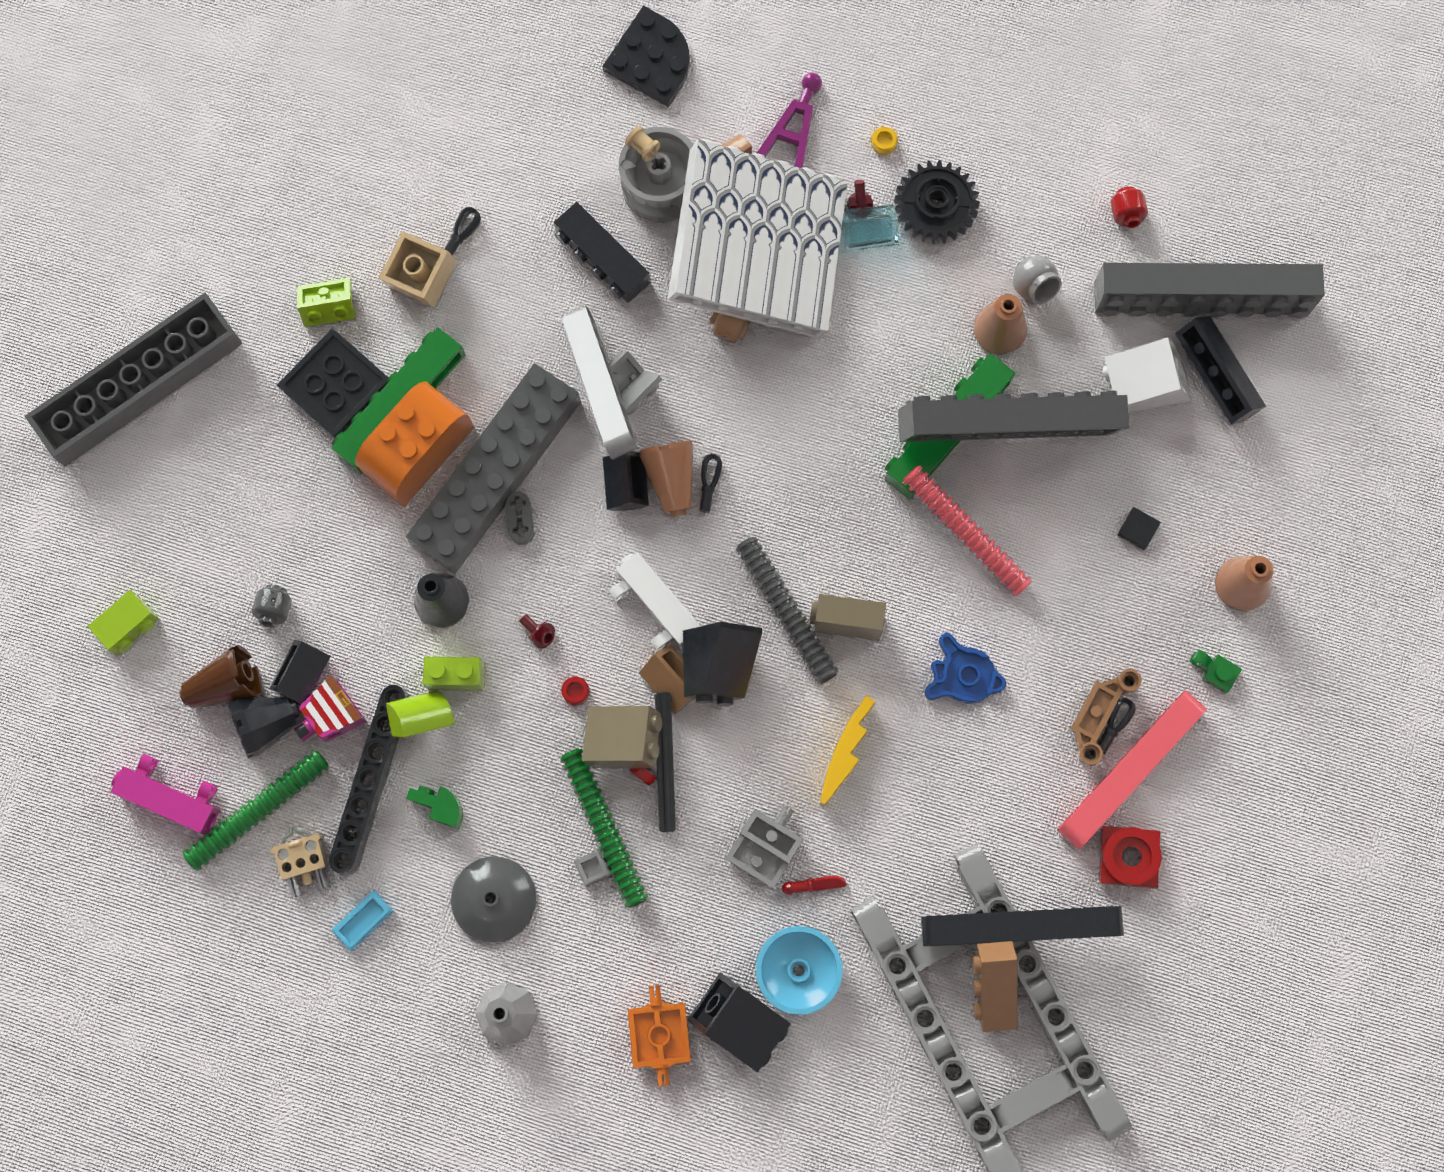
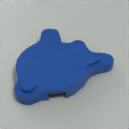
[924,633,1006,704]

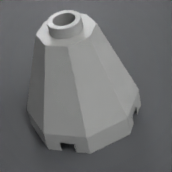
[475,982,538,1046]

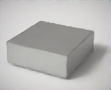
[574,849,611,887]

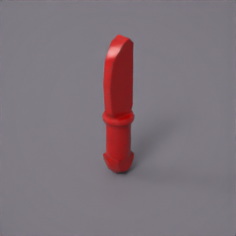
[781,876,847,895]

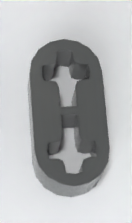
[506,492,534,545]

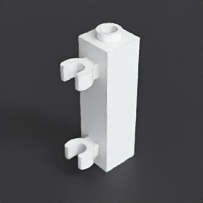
[609,552,700,652]

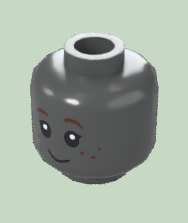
[252,584,292,628]

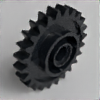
[894,160,980,244]

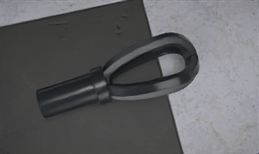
[444,207,481,256]
[699,454,722,513]
[1098,698,1136,755]

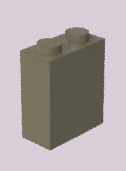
[810,594,886,641]
[582,706,662,768]

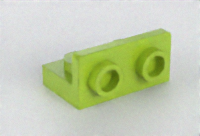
[297,278,356,327]

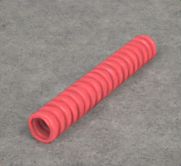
[903,466,1031,596]

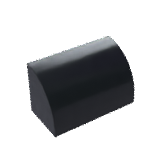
[603,451,649,511]
[269,640,331,704]

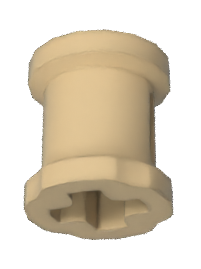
[625,126,660,162]

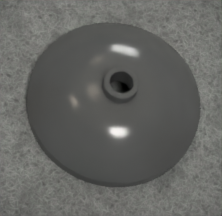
[451,856,536,943]

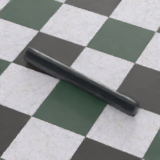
[654,692,676,832]

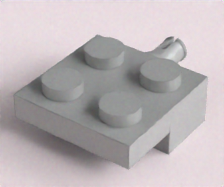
[725,805,803,889]

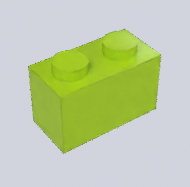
[87,590,159,655]
[423,657,485,691]

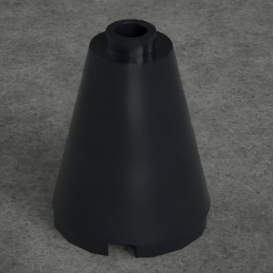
[414,573,469,628]

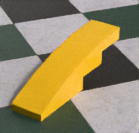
[819,695,875,807]

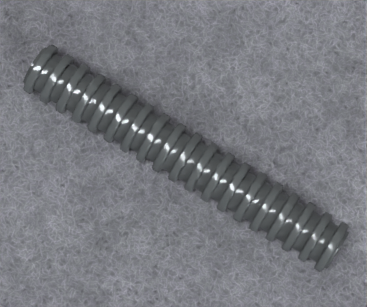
[736,537,839,684]

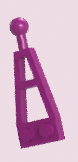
[757,72,822,168]

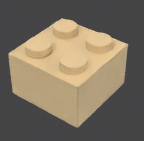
[379,231,458,308]

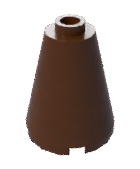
[179,645,262,708]

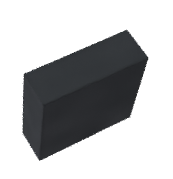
[1117,507,1161,550]

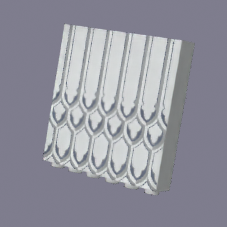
[668,139,848,338]

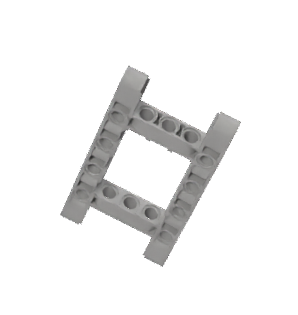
[851,843,1132,1172]

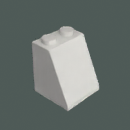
[1103,337,1192,413]

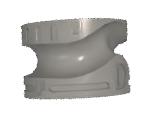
[619,127,693,223]

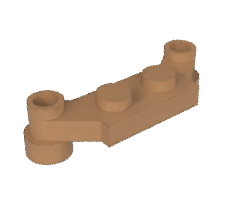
[1069,669,1142,766]

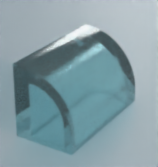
[842,204,898,251]

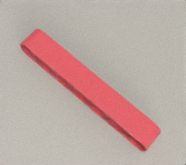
[1057,690,1207,850]

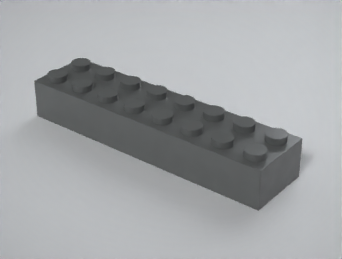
[1094,263,1325,318]
[24,292,243,467]
[406,363,581,574]
[898,391,1129,442]

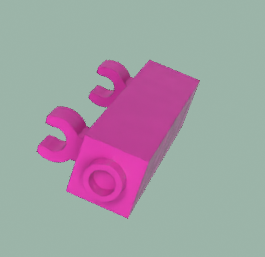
[110,754,221,834]

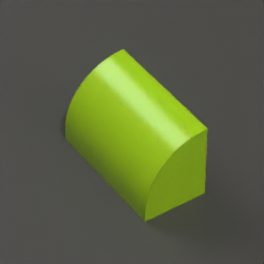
[386,691,454,737]

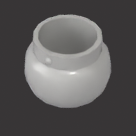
[1013,255,1062,305]

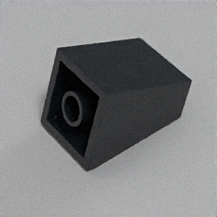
[683,621,762,706]
[687,972,791,1073]

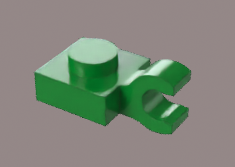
[1189,650,1242,694]

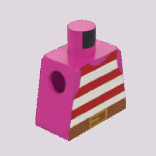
[294,675,367,742]

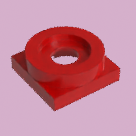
[1099,826,1162,889]

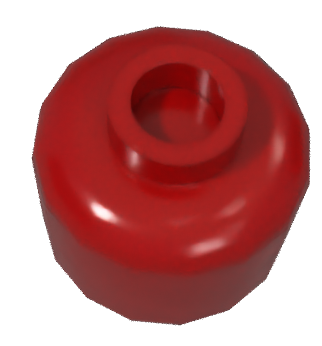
[1110,186,1148,228]

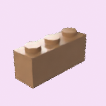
[972,941,1018,1032]

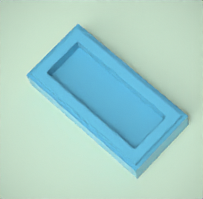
[331,890,394,951]

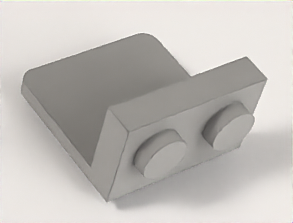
[610,350,662,415]

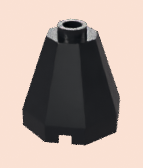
[227,697,300,759]

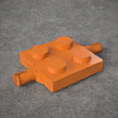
[627,985,691,1087]

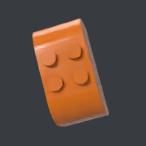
[355,381,475,508]

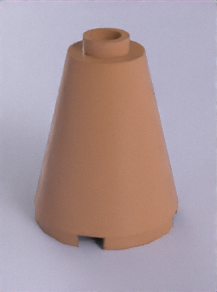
[973,294,1028,355]
[639,441,693,517]
[1215,556,1274,611]

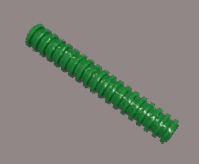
[560,748,648,908]
[183,750,329,871]

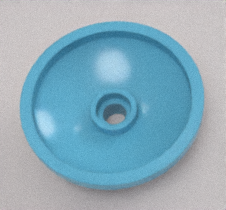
[756,926,843,1015]

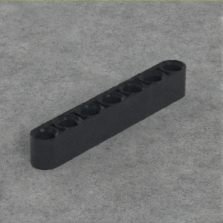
[329,685,409,875]
[921,906,1124,946]

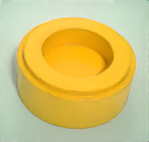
[871,127,898,155]

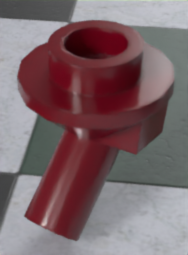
[847,180,873,217]
[519,613,555,649]

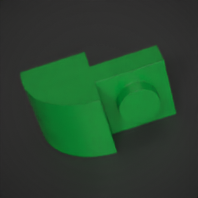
[406,786,463,830]

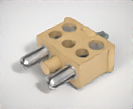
[270,826,329,897]

